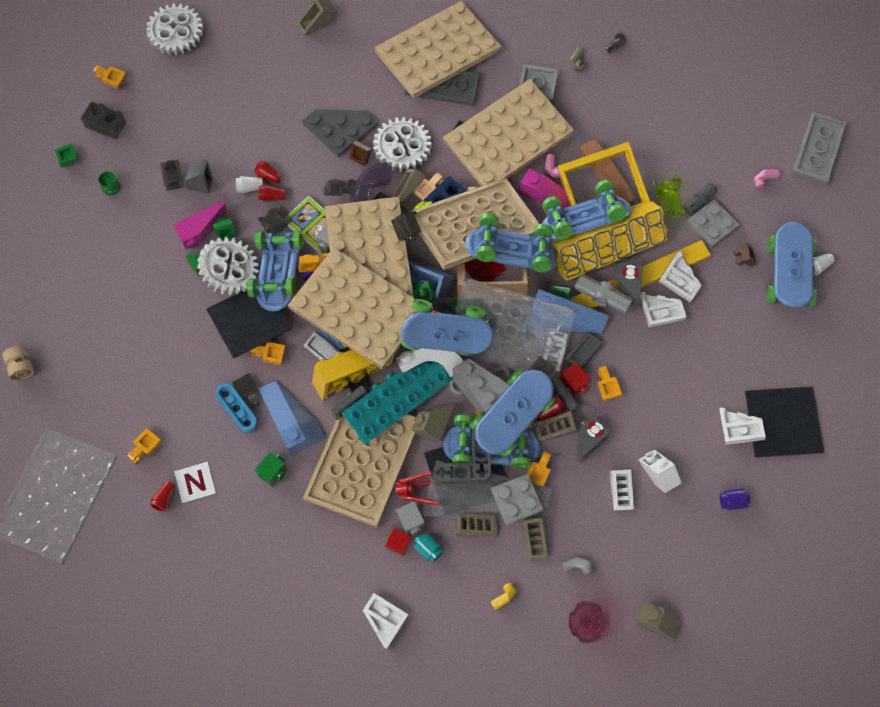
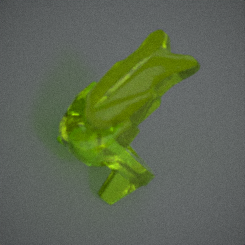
[652,174,686,220]

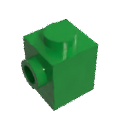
[254,452,287,487]

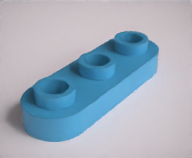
[215,383,257,433]

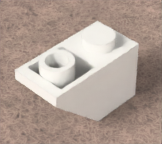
[639,450,681,493]

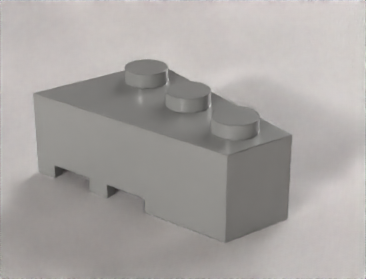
[453,359,510,414]

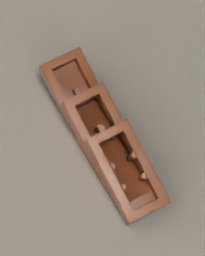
[579,138,635,203]

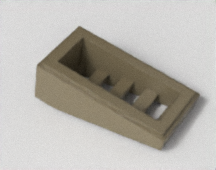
[393,169,426,202]
[534,411,579,442]
[456,514,497,537]
[522,517,549,560]

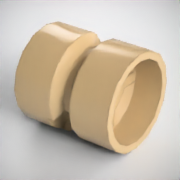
[2,345,34,381]

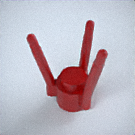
[395,471,441,506]

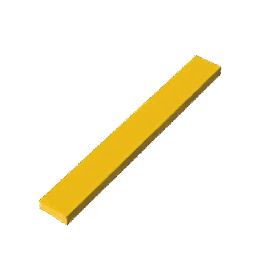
[570,240,711,310]

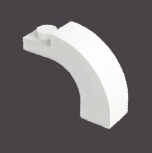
[396,348,464,377]

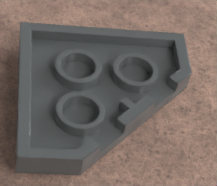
[302,110,378,158]

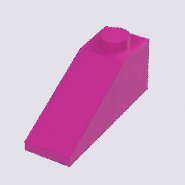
[520,169,577,210]
[173,200,228,250]

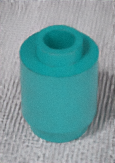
[414,533,444,563]

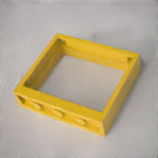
[558,142,650,210]

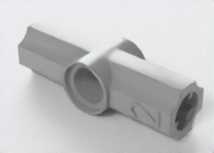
[574,274,633,314]

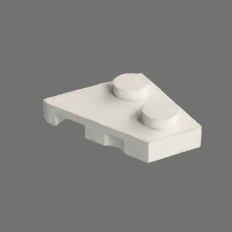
[659,251,701,302]
[640,292,686,328]
[719,408,766,445]
[363,593,408,649]

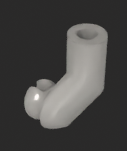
[562,557,593,575]

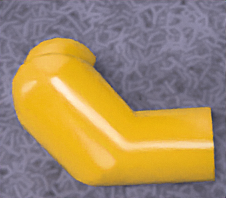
[491,583,517,610]

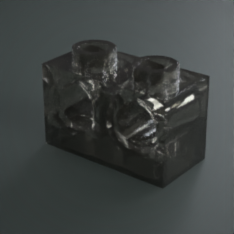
[81,101,126,140]

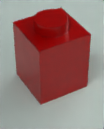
[560,362,591,397]

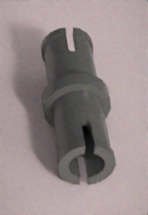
[683,183,718,215]
[551,375,581,412]

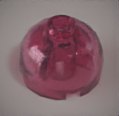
[569,601,611,643]

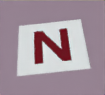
[174,462,216,503]

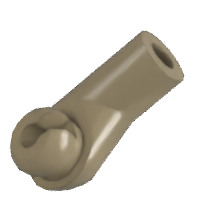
[570,47,585,71]

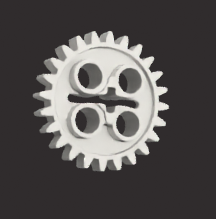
[146,3,204,56]
[373,117,432,172]
[197,237,259,295]

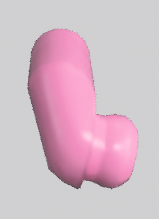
[545,154,560,178]
[754,169,780,188]

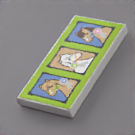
[283,196,330,254]

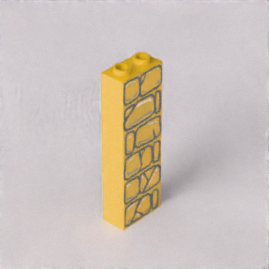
[551,201,668,281]

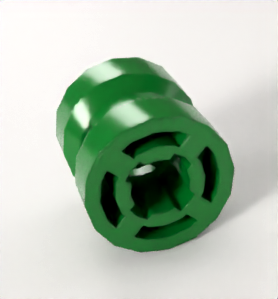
[98,171,120,196]

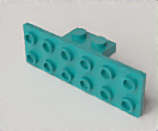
[342,361,452,445]

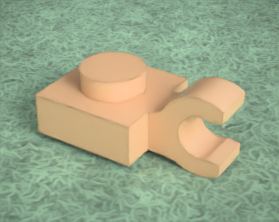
[412,173,443,202]

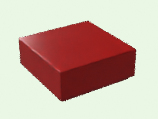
[385,528,412,556]

